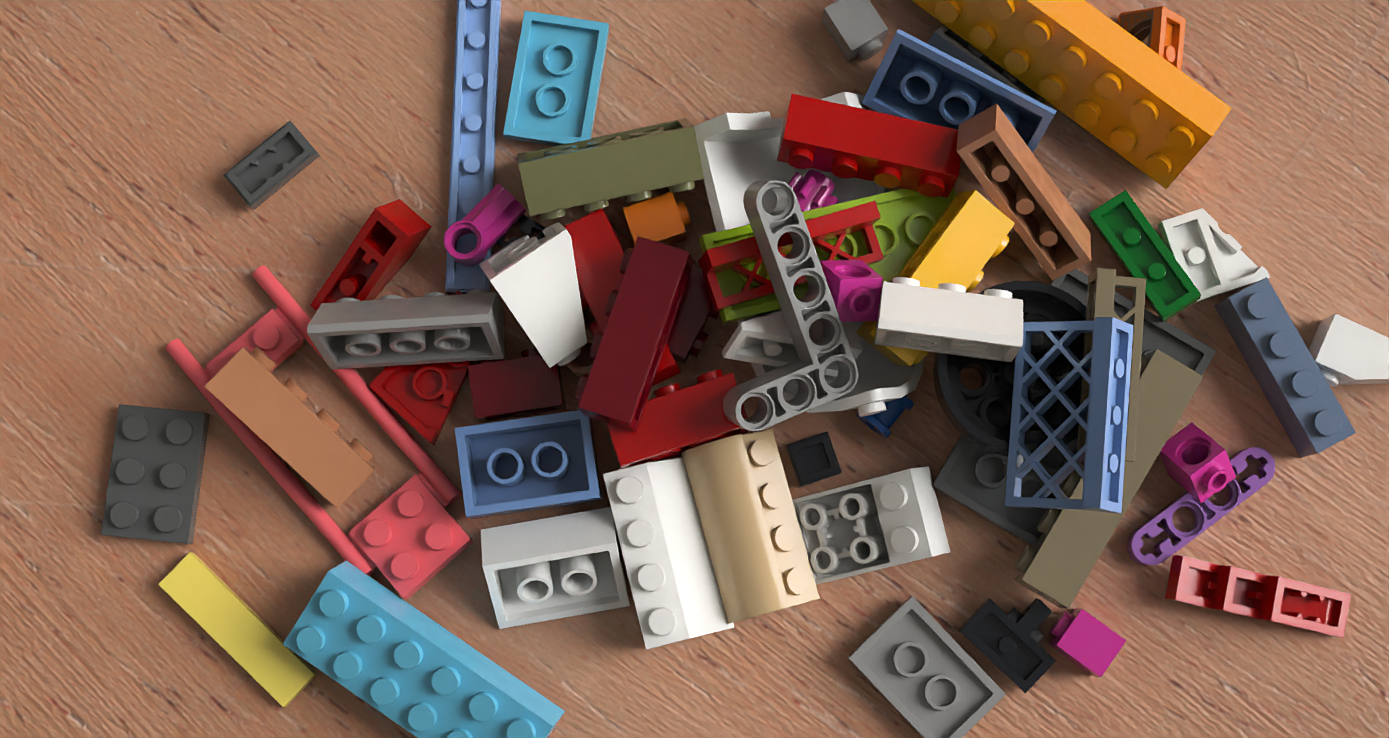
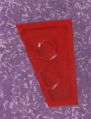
[369,290,474,446]

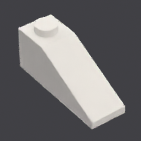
[722,311,863,377]
[1309,314,1389,387]

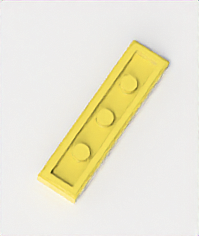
[158,552,317,707]

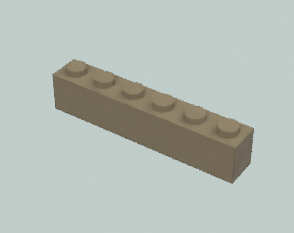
[1014,349,1204,608]

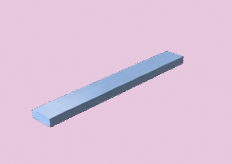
[445,0,501,294]

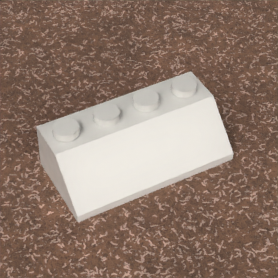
[603,457,734,650]

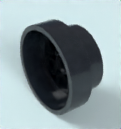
[933,281,1086,456]

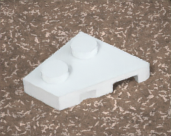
[1158,208,1270,303]

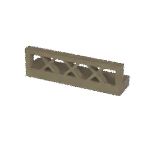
[1077,268,1146,462]

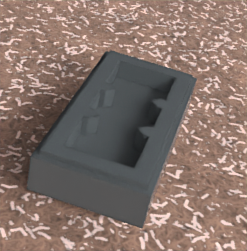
[224,121,320,210]

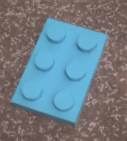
[503,11,610,146]

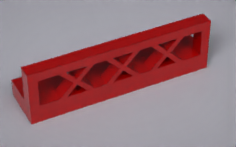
[698,201,884,311]

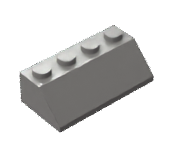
[307,289,505,370]

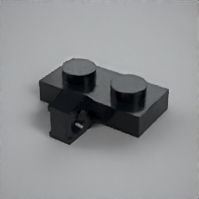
[958,598,1056,693]

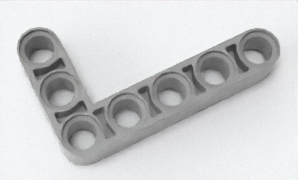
[723,180,859,431]

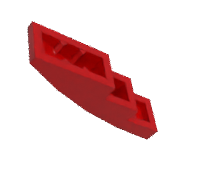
[1165,555,1351,638]

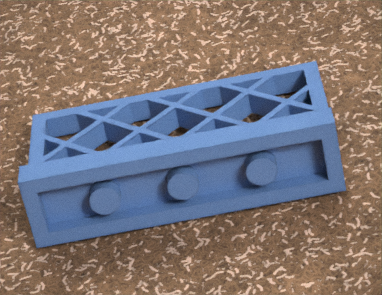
[1005,317,1133,513]

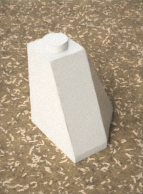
[479,222,587,368]

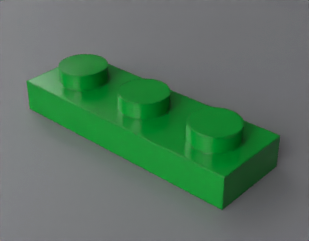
[1089,190,1201,322]

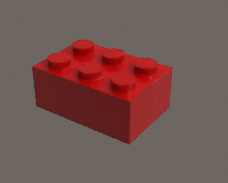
[606,369,748,469]

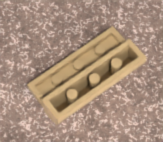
[682,428,820,624]

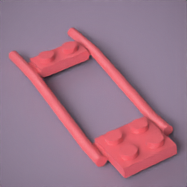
[165,265,474,600]

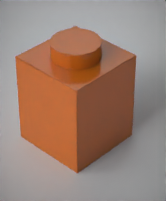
[622,192,692,246]

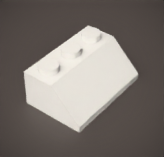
[874,277,1023,362]
[481,507,630,629]

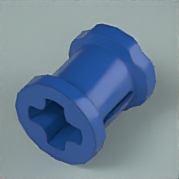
[856,395,914,439]

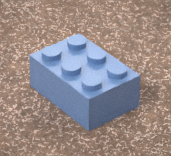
[455,410,603,519]

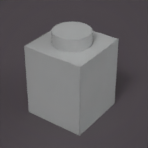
[821,0,888,64]

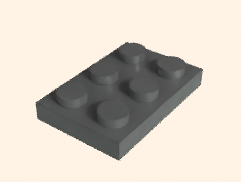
[101,404,210,544]

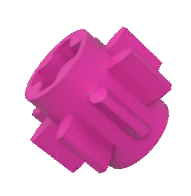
[788,169,839,212]

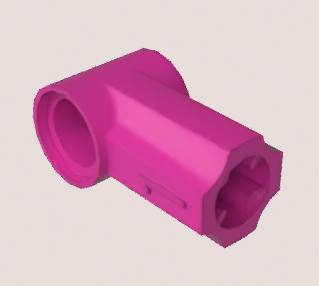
[444,183,526,267]

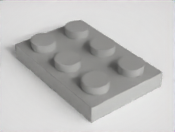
[847,596,1006,738]

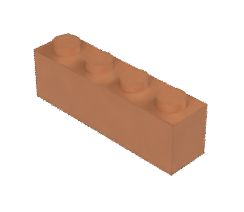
[957,103,1091,280]
[204,346,375,509]

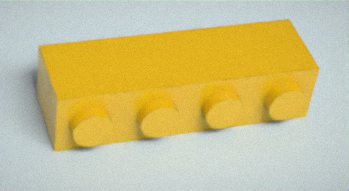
[856,190,1015,366]

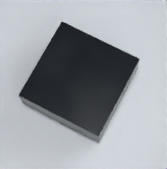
[786,431,842,488]

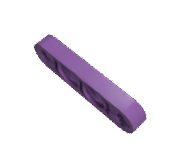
[1127,447,1275,566]

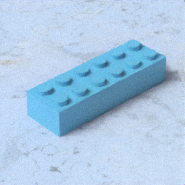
[283,561,565,738]

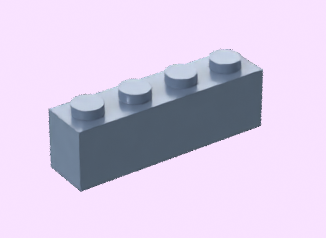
[1214,277,1356,458]

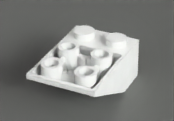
[792,466,951,585]

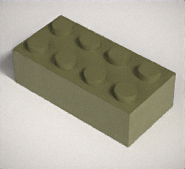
[517,118,704,220]

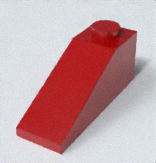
[310,199,432,311]

